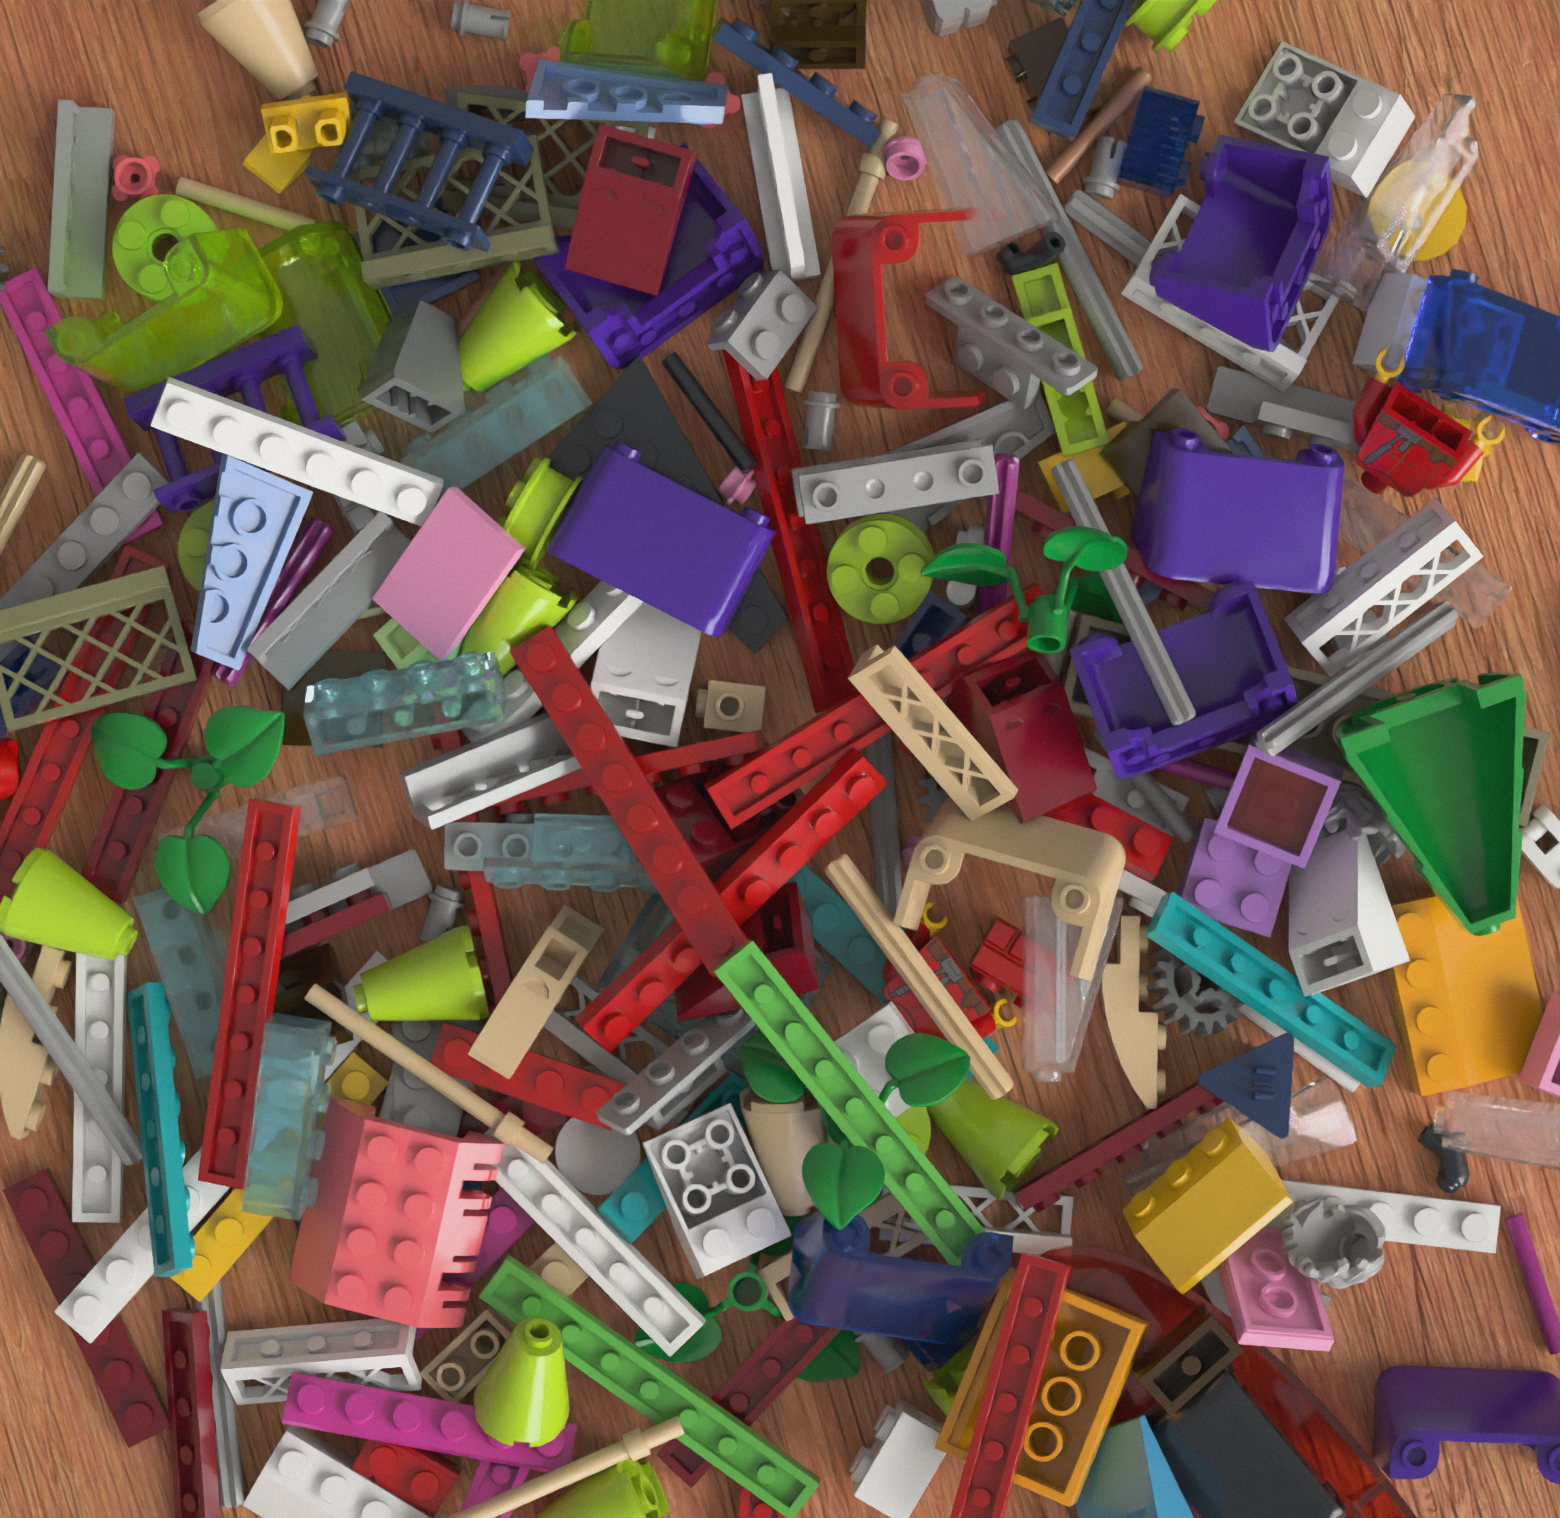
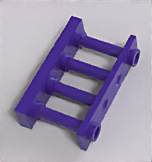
[123,324,347,514]

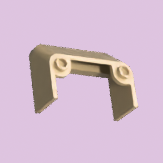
[893,797,1126,981]

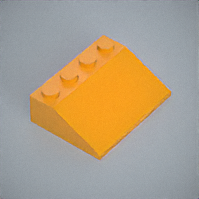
[1386,893,1543,1096]
[935,1267,1150,1507]

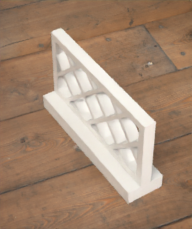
[741,73,821,282]
[1121,194,1343,392]

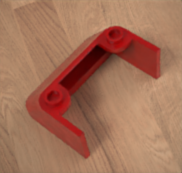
[831,207,986,410]

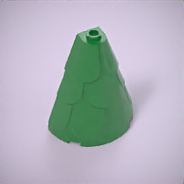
[1335,672,1526,936]

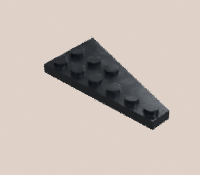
[547,355,788,654]

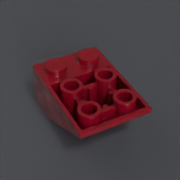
[565,124,697,296]
[945,650,1097,824]
[654,743,805,884]
[675,881,819,1022]

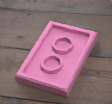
[372,487,526,661]
[1218,1227,1335,1352]

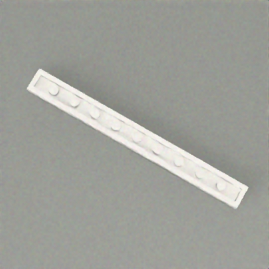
[54,951,388,1344]

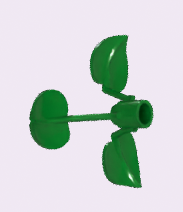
[921,526,1127,653]
[90,705,285,915]
[739,1032,970,1230]
[634,1209,860,1382]

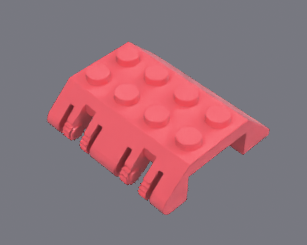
[288,1096,504,1328]

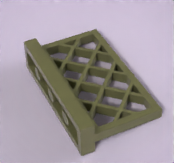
[443,90,649,228]
[349,134,560,290]
[0,565,197,732]

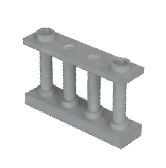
[790,438,999,524]

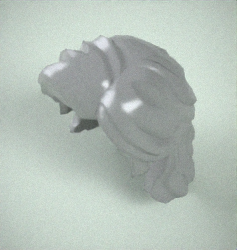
[1317,781,1406,865]
[1280,1198,1386,1289]

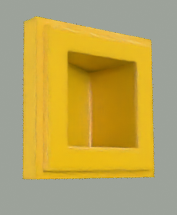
[242,134,315,194]

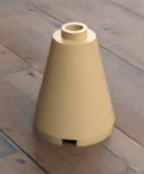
[195,0,319,101]
[739,1086,827,1216]

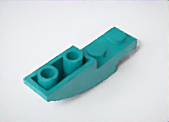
[596,1071,748,1244]

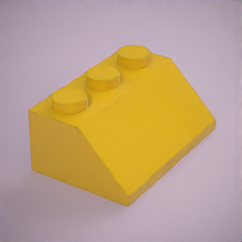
[1122,1117,1293,1295]

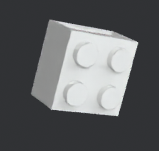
[849,1398,946,1518]

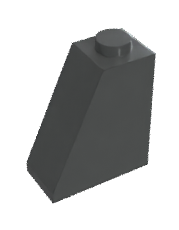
[360,300,465,433]

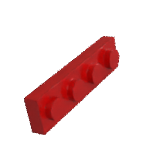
[430,1021,628,1130]

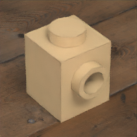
[695,680,766,733]

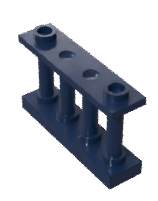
[304,71,534,252]

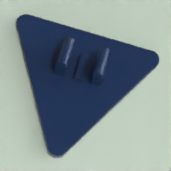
[1198,1033,1294,1139]

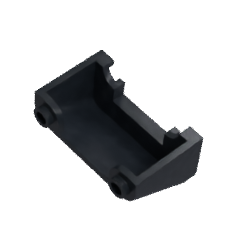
[1138,1364,1348,1518]

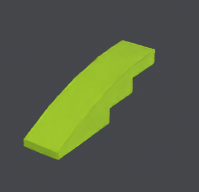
[1012,263,1110,457]

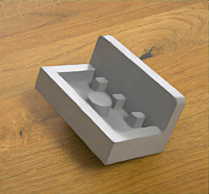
[706,269,819,381]

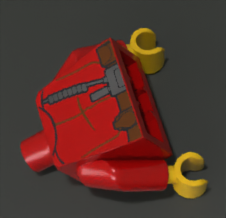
[1352,345,1505,497]
[881,902,1017,1042]

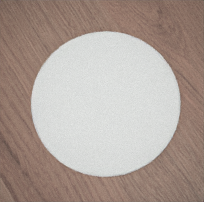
[555,1118,640,1195]

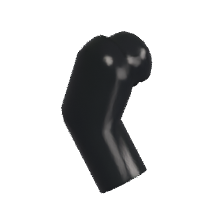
[996,232,1066,276]
[1417,1122,1470,1193]

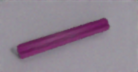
[976,453,1020,617]
[212,517,333,686]

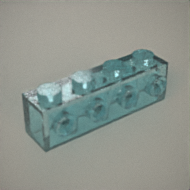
[400,353,593,508]
[303,651,506,756]
[133,888,228,1080]
[241,1013,337,1221]

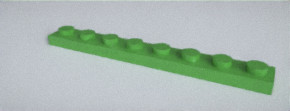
[712,939,994,1272]
[479,1254,820,1518]

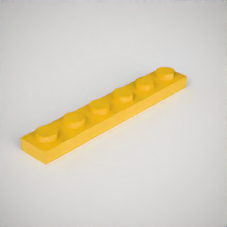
[169,1051,389,1302]

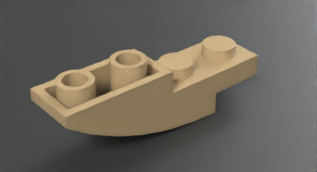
[468,904,605,1079]
[1097,915,1166,1109]
[0,945,72,1140]
[420,1241,589,1403]

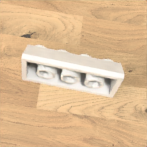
[242,1425,448,1518]

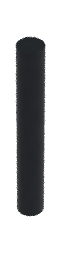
[662,352,758,474]

